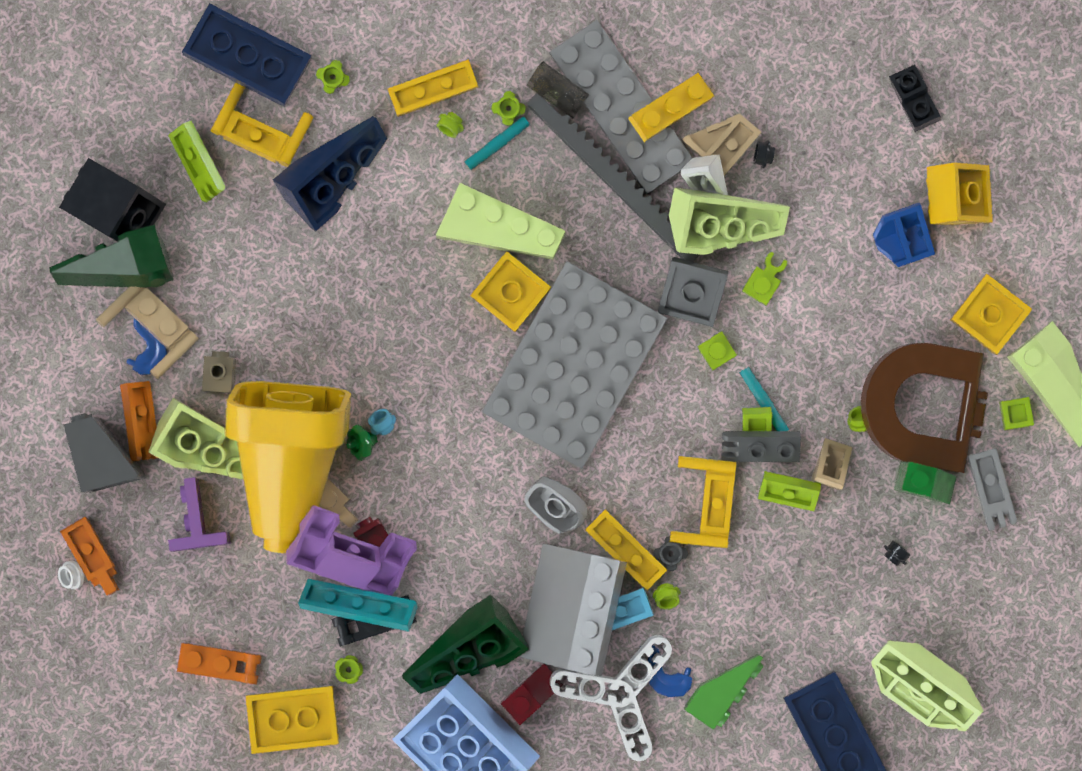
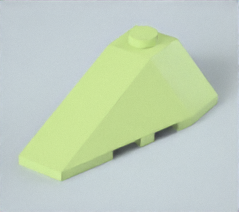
[669,188,790,255]
[1007,321,1082,447]
[149,398,243,479]

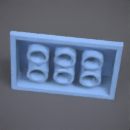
[392,674,540,771]

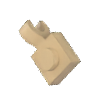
[319,479,358,528]

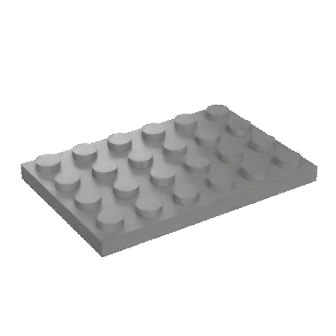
[482,261,667,469]

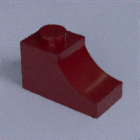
[500,663,563,725]

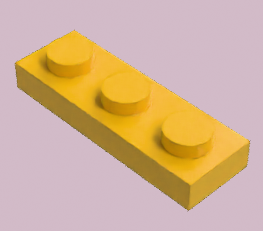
[387,59,479,117]
[628,73,714,142]
[585,509,667,591]

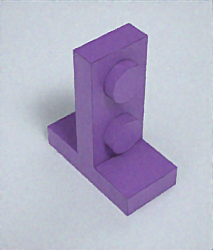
[168,477,231,552]

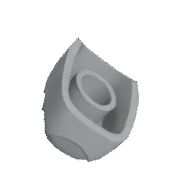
[525,476,588,534]

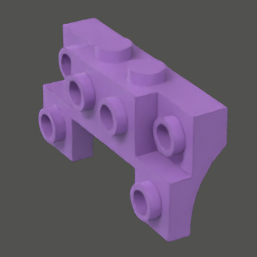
[286,505,417,596]

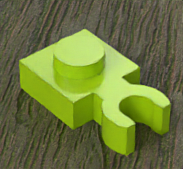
[741,252,787,306]

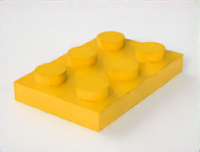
[245,685,339,754]

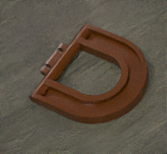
[861,343,988,473]

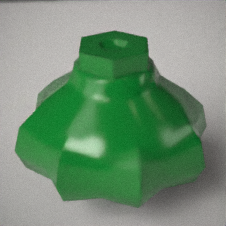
[346,425,378,461]

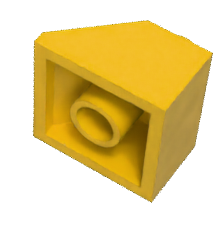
[926,163,993,225]

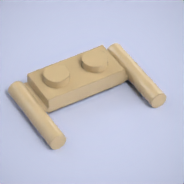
[96,287,199,379]

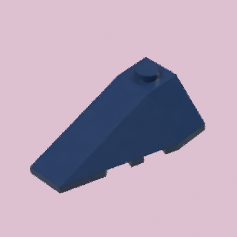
[273,116,388,232]

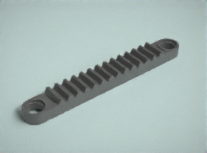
[526,93,700,262]

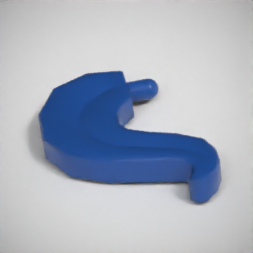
[127,318,167,375]
[640,645,692,697]

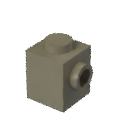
[202,351,236,393]

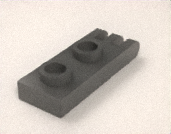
[721,431,801,462]

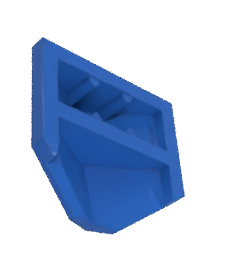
[873,202,935,267]

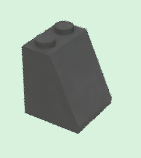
[63,413,146,493]

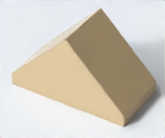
[811,438,852,490]

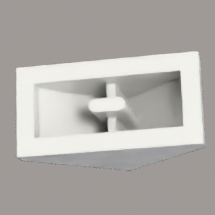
[681,154,728,195]

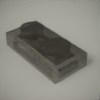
[526,61,589,119]

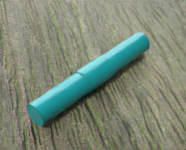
[464,116,530,170]
[739,367,789,431]

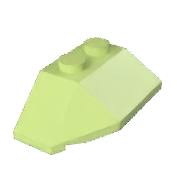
[871,640,983,731]

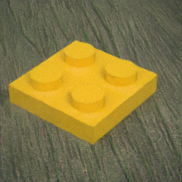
[470,251,551,332]
[950,274,1032,355]

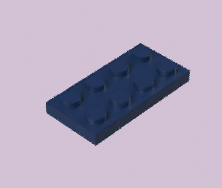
[182,3,312,107]
[783,671,886,771]

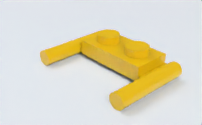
[211,82,314,167]
[669,456,736,548]

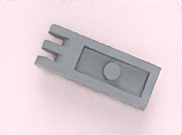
[967,448,1017,531]

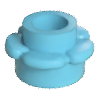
[368,409,396,435]

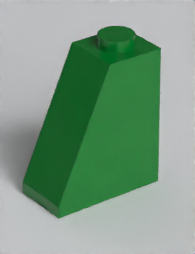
[894,461,957,504]

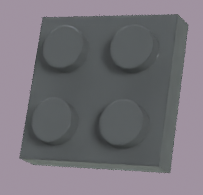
[657,256,729,327]

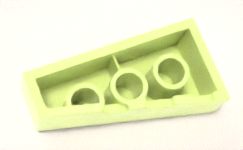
[436,183,565,260]

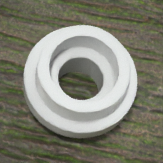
[58,560,85,589]

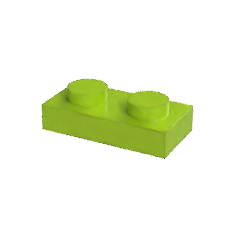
[758,471,821,511]

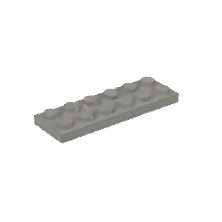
[549,20,692,194]

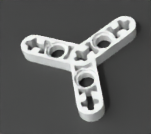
[550,635,672,761]

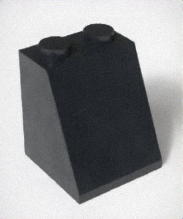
[59,158,166,242]

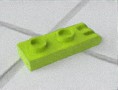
[168,120,225,203]

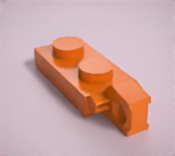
[60,517,120,596]

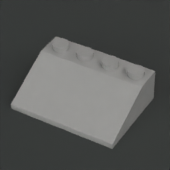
[519,543,627,676]

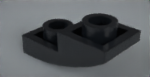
[889,64,941,132]

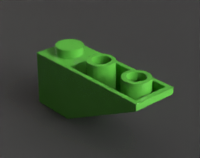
[684,654,764,730]

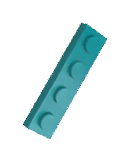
[298,579,418,632]

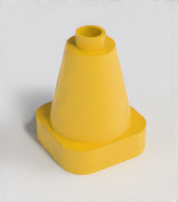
[225,381,351,553]

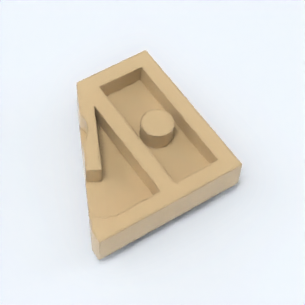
[682,114,762,176]

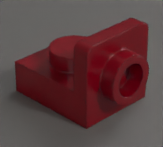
[353,516,389,547]

